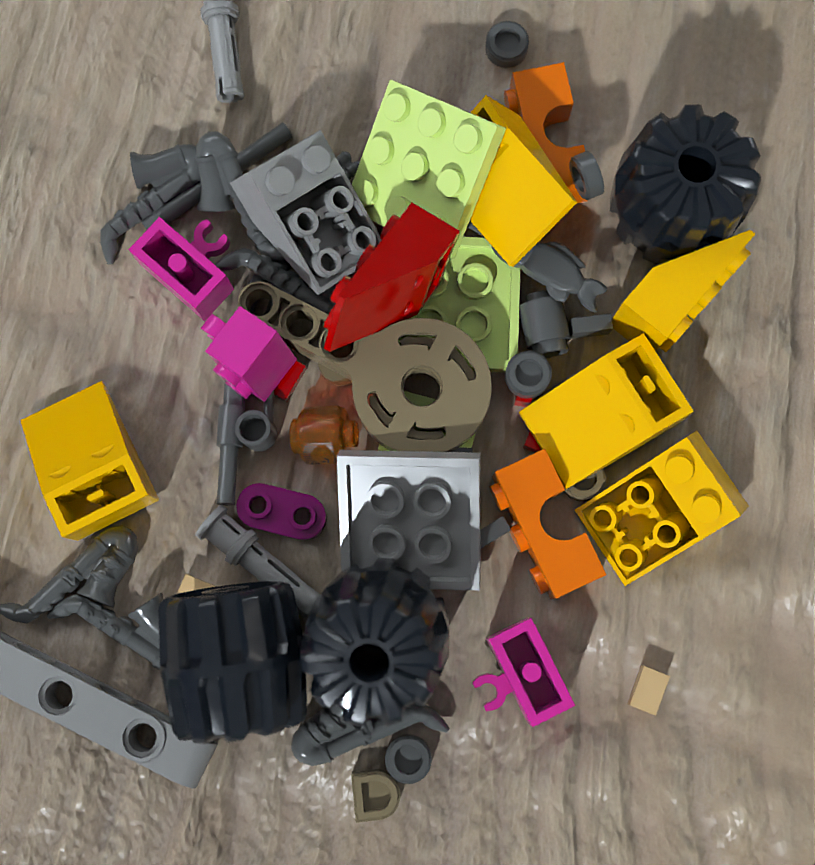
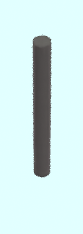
[141,122,293,229]

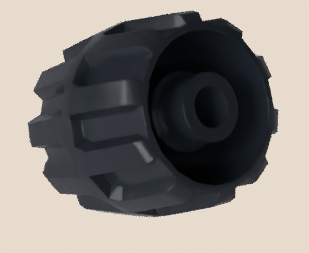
[610,104,761,264]
[300,558,450,726]
[158,581,307,744]

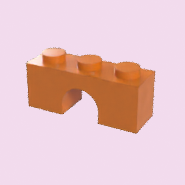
[504,62,588,203]
[489,449,607,599]

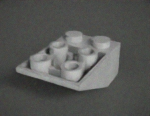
[230,130,381,295]

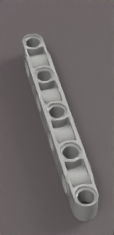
[0,631,218,788]

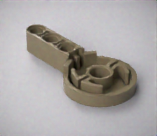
[238,281,492,452]

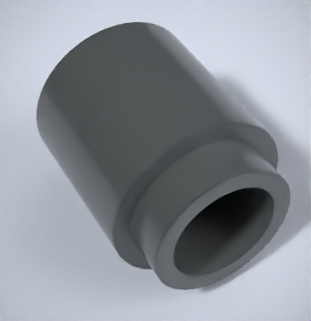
[519,290,571,359]

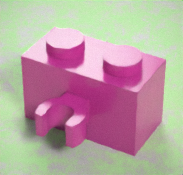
[128,217,234,321]
[201,306,297,402]
[472,618,576,727]

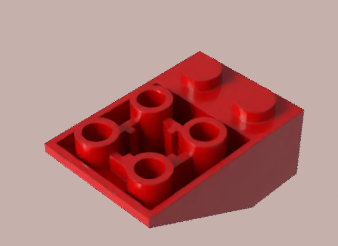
[324,202,460,352]

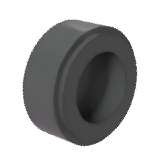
[485,21,529,68]
[569,151,604,200]
[505,351,552,398]
[385,734,432,784]

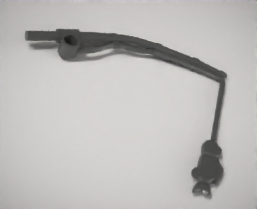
[216,151,608,506]

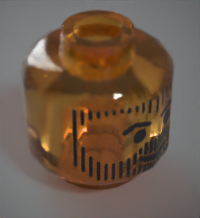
[290,405,359,465]

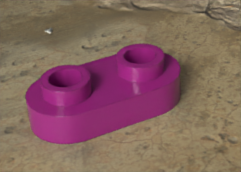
[236,483,327,541]

